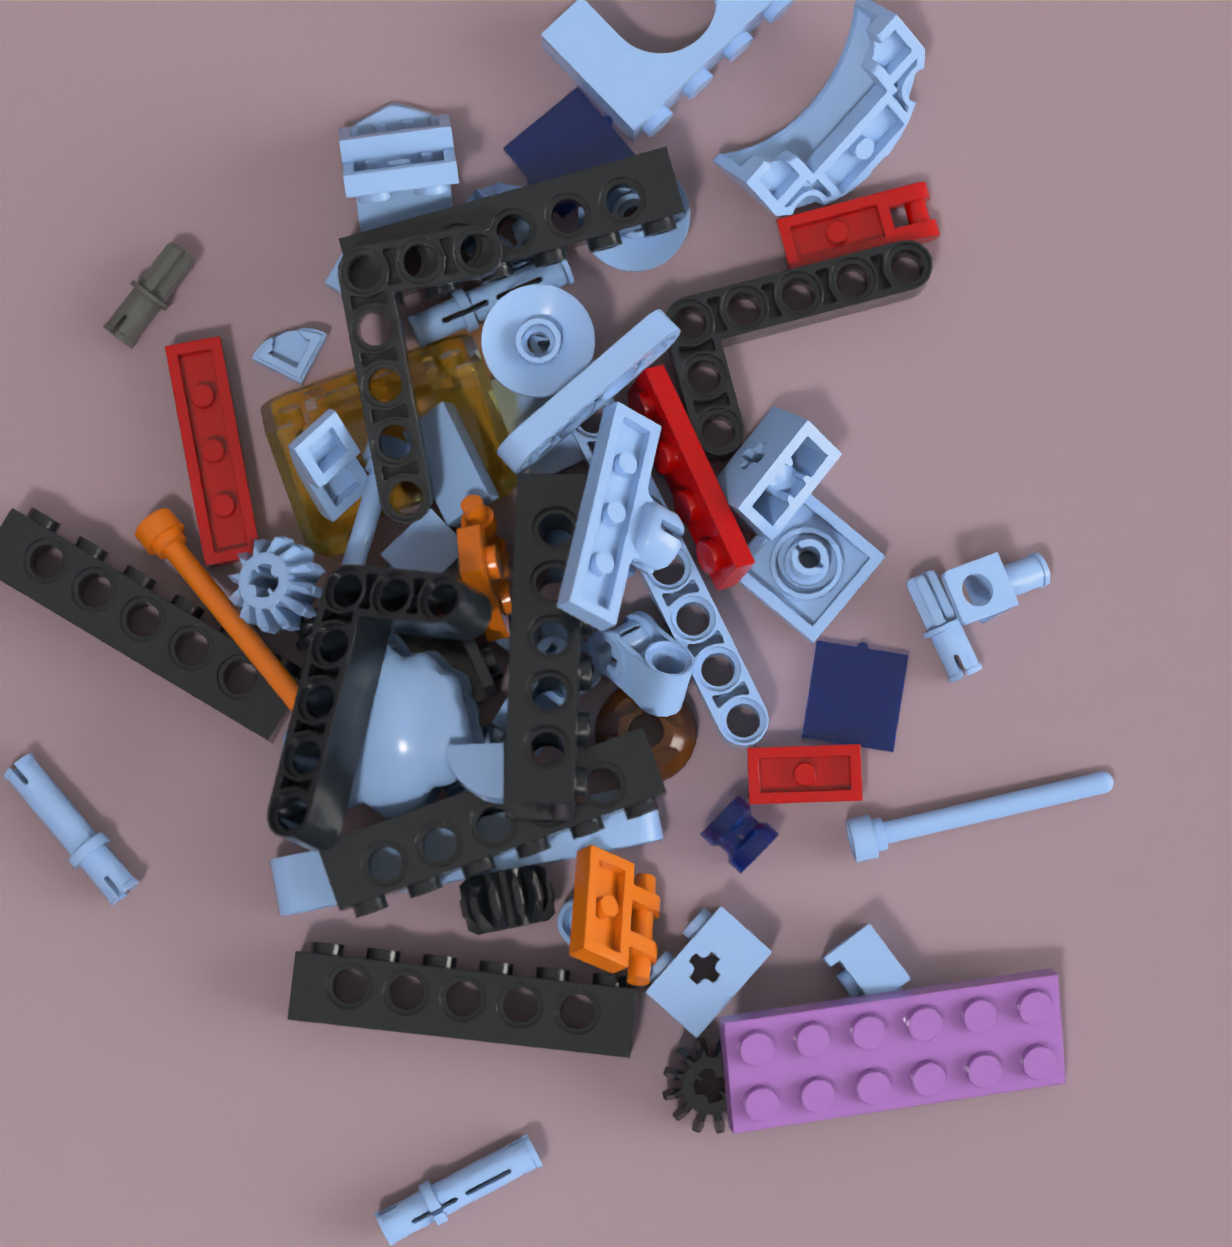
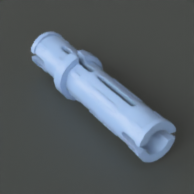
[407,260,575,349]
[3,753,140,905]
[374,1133,543,1246]

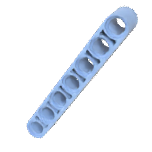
[269,789,664,916]

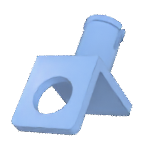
[941,552,1050,626]

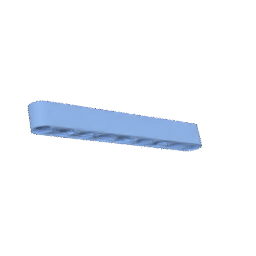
[528,335,769,749]

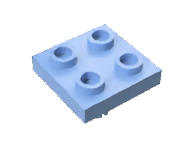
[738,494,886,644]

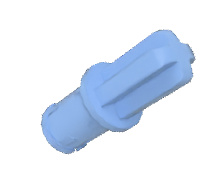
[906,570,983,683]

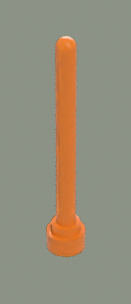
[135,508,299,712]

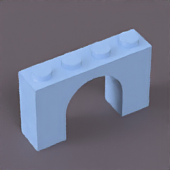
[541,0,794,142]

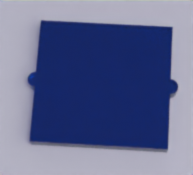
[503,87,635,219]
[801,641,908,753]

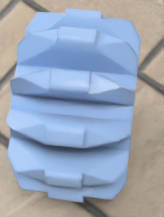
[227,536,327,634]

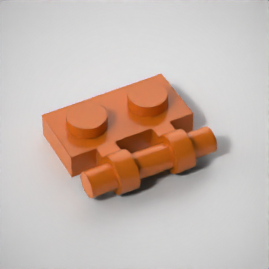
[457,495,513,642]
[569,845,661,986]

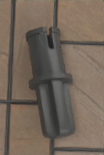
[103,242,195,349]

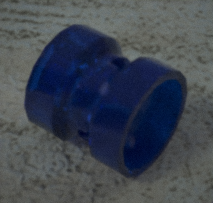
[700,795,779,874]

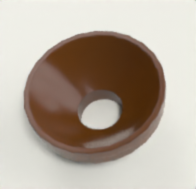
[594,689,697,781]

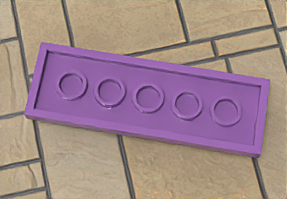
[719,968,1066,1134]

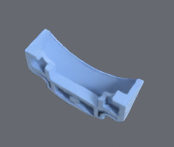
[713,0,925,216]

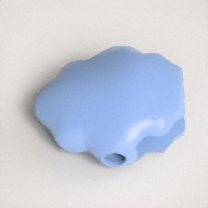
[283,641,485,819]

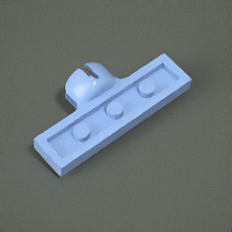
[556,401,684,631]

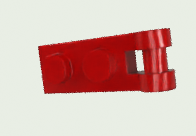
[776,182,941,270]

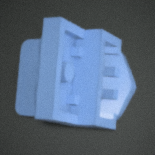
[338,102,459,232]

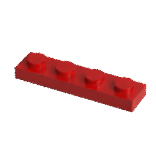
[165,336,259,568]
[627,364,755,591]

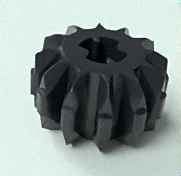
[459,864,556,935]
[662,1037,727,1134]

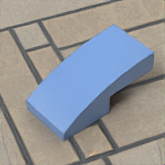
[288,408,368,522]

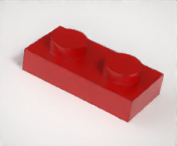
[747,744,863,805]

